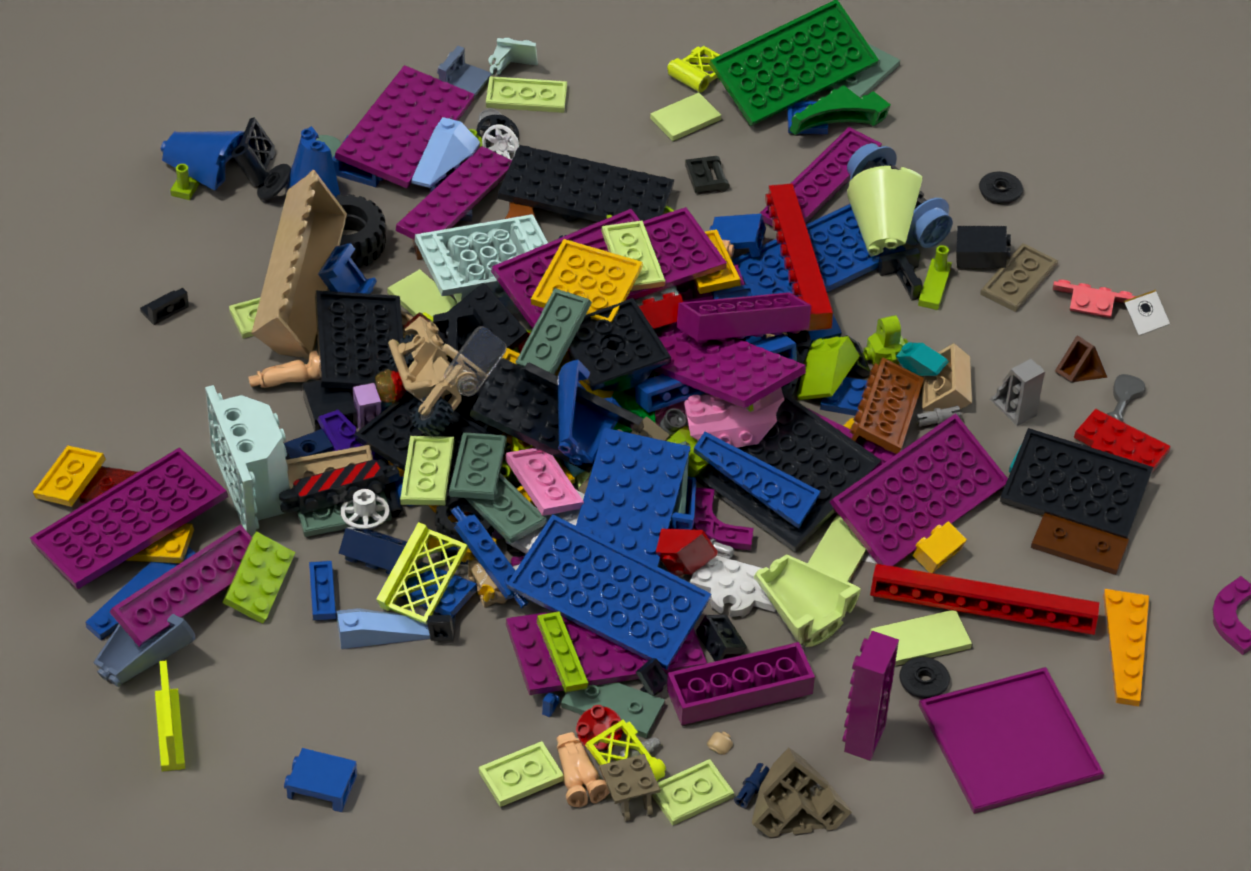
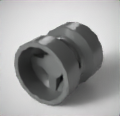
[659,408,686,438]

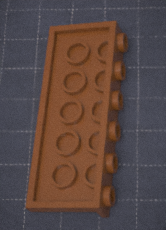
[849,357,924,454]

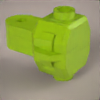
[863,315,908,365]

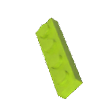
[537,612,588,692]

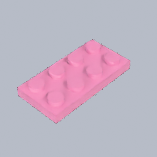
[505,448,584,516]

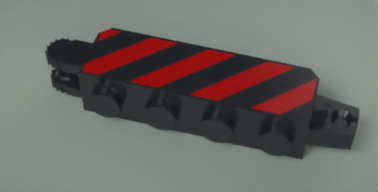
[279,460,400,514]

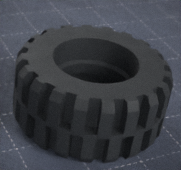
[335,194,386,269]

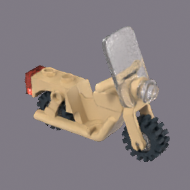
[388,312,507,437]

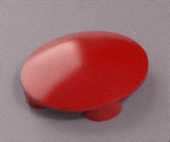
[576,705,623,751]

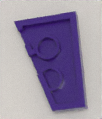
[317,410,383,461]

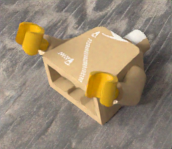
[458,548,520,608]

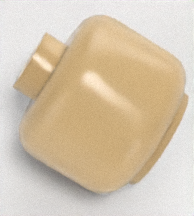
[707,732,733,755]

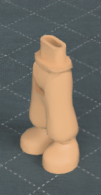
[248,350,320,388]
[557,732,610,807]

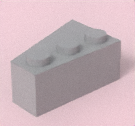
[990,359,1045,426]

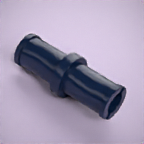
[734,763,770,808]

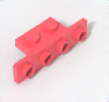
[1052,280,1136,318]

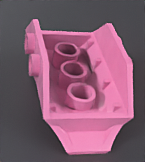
[684,388,784,448]

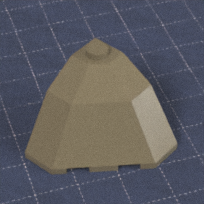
[752,748,852,837]

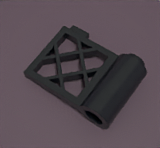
[231,117,275,186]

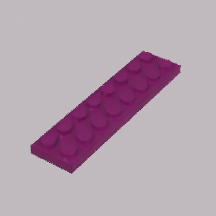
[759,127,882,226]
[395,146,512,240]
[110,524,252,647]

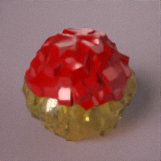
[375,370,407,403]

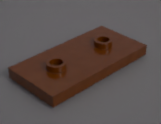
[1031,513,1129,575]

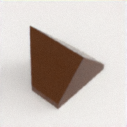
[1055,335,1108,382]

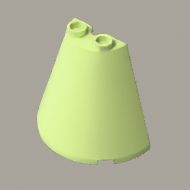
[847,166,922,257]
[754,554,861,647]

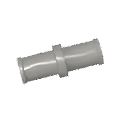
[916,405,961,427]

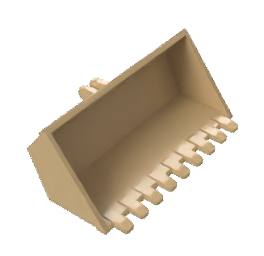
[251,170,347,360]

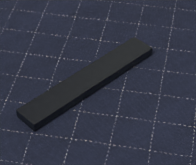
[524,362,644,433]

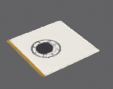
[1124,290,1170,335]

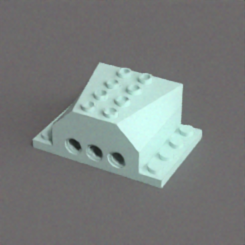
[415,214,548,314]
[205,385,290,537]

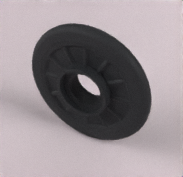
[257,164,291,200]
[979,171,1023,203]
[899,657,950,698]

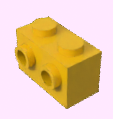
[913,521,967,573]

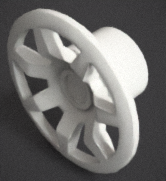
[482,124,519,160]
[341,489,389,529]

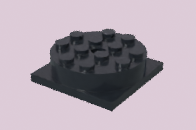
[567,298,671,392]

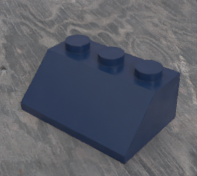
[338,527,408,574]

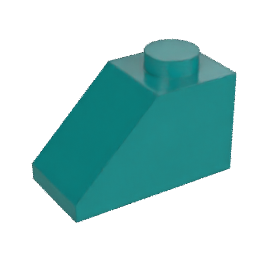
[896,342,949,376]

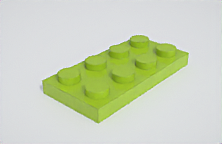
[222,531,295,624]

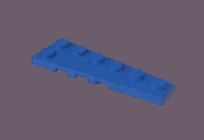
[694,432,820,528]
[86,547,196,640]

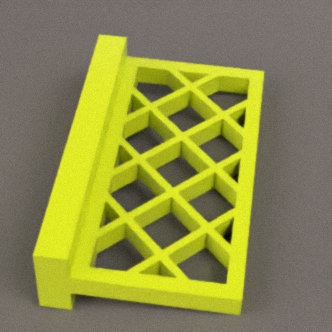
[376,522,468,625]
[155,660,185,772]

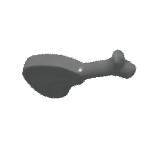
[1107,374,1145,422]

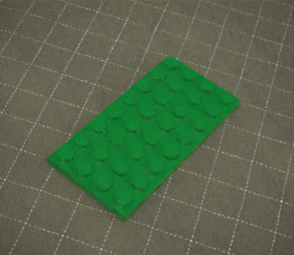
[709,0,879,126]

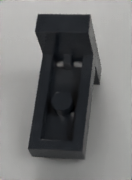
[877,248,923,301]
[433,307,481,365]

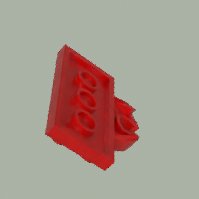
[1074,409,1171,471]

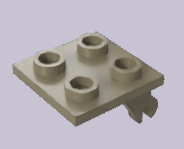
[599,754,660,821]

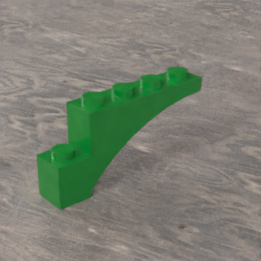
[789,85,891,135]

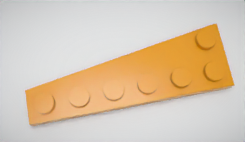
[1103,589,1149,707]

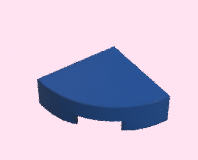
[542,693,560,717]

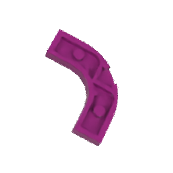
[693,487,754,550]
[1212,576,1251,655]

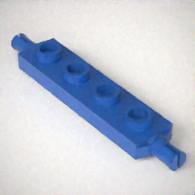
[451,506,529,608]

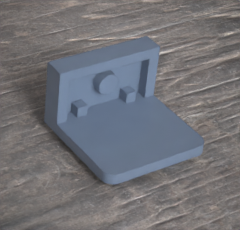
[437,46,491,97]

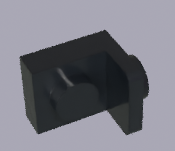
[636,658,668,695]

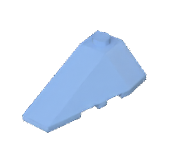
[411,117,480,188]
[336,608,430,649]

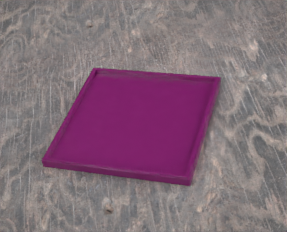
[919,667,1104,814]

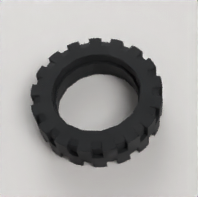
[435,496,494,544]

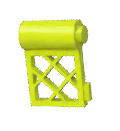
[667,46,720,93]
[585,720,666,781]

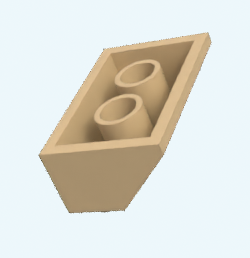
[921,343,972,411]

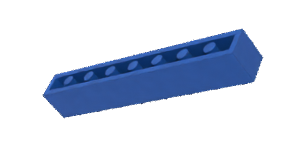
[635,333,797,413]

